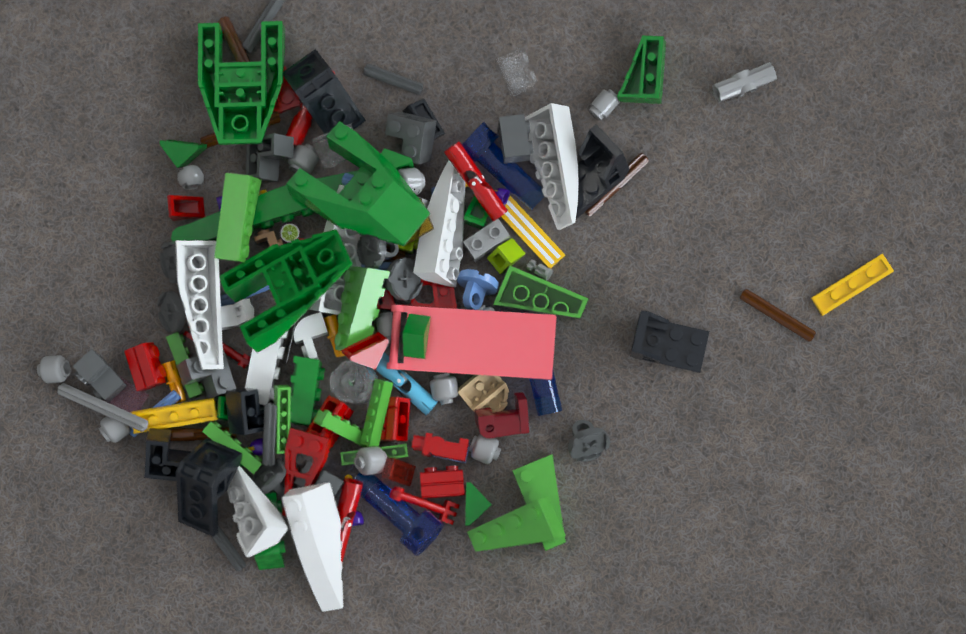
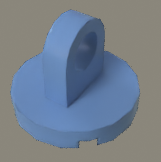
[457,269,499,310]

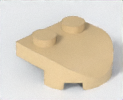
[458,375,509,412]

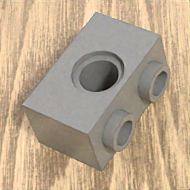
[463,219,510,262]

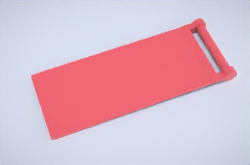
[387,305,557,380]

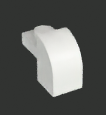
[221,298,254,330]
[294,312,328,359]

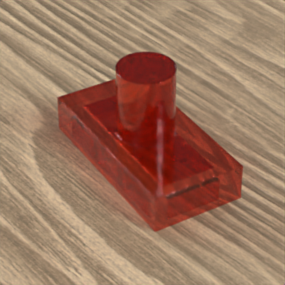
[380,457,416,487]

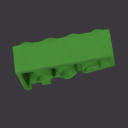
[214,173,262,263]
[335,266,390,351]
[493,266,589,318]
[513,455,565,551]
[467,496,566,552]

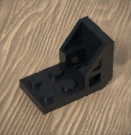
[283,49,366,136]
[576,124,630,219]
[630,310,710,373]
[176,438,242,537]

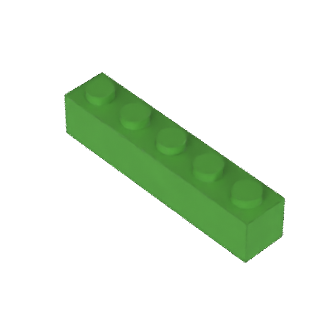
[166,332,204,399]
[360,379,393,447]
[274,385,291,454]
[313,410,368,448]
[202,421,263,474]
[340,444,409,466]

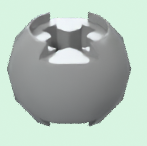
[177,165,204,190]

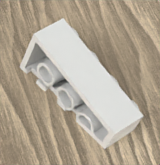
[245,331,288,405]

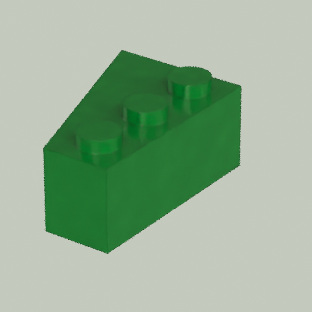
[617,36,666,104]
[290,356,325,426]
[254,493,286,570]

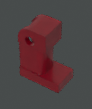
[474,392,530,438]

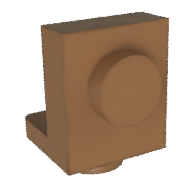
[254,229,283,246]

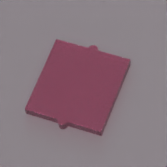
[103,376,149,412]

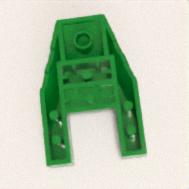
[198,21,285,145]
[286,121,430,246]
[219,229,353,353]

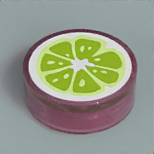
[279,223,301,244]

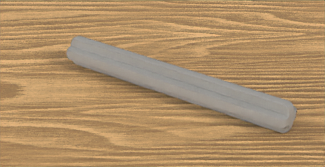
[57,383,148,432]

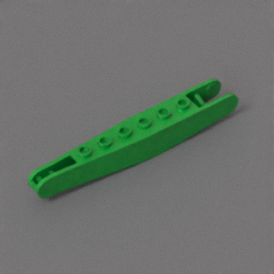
[171,170,358,241]

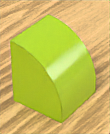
[487,238,525,274]

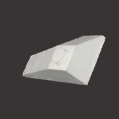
[227,466,288,557]

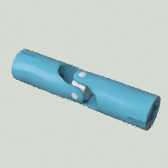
[376,352,438,415]

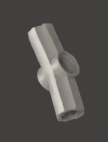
[712,62,777,102]

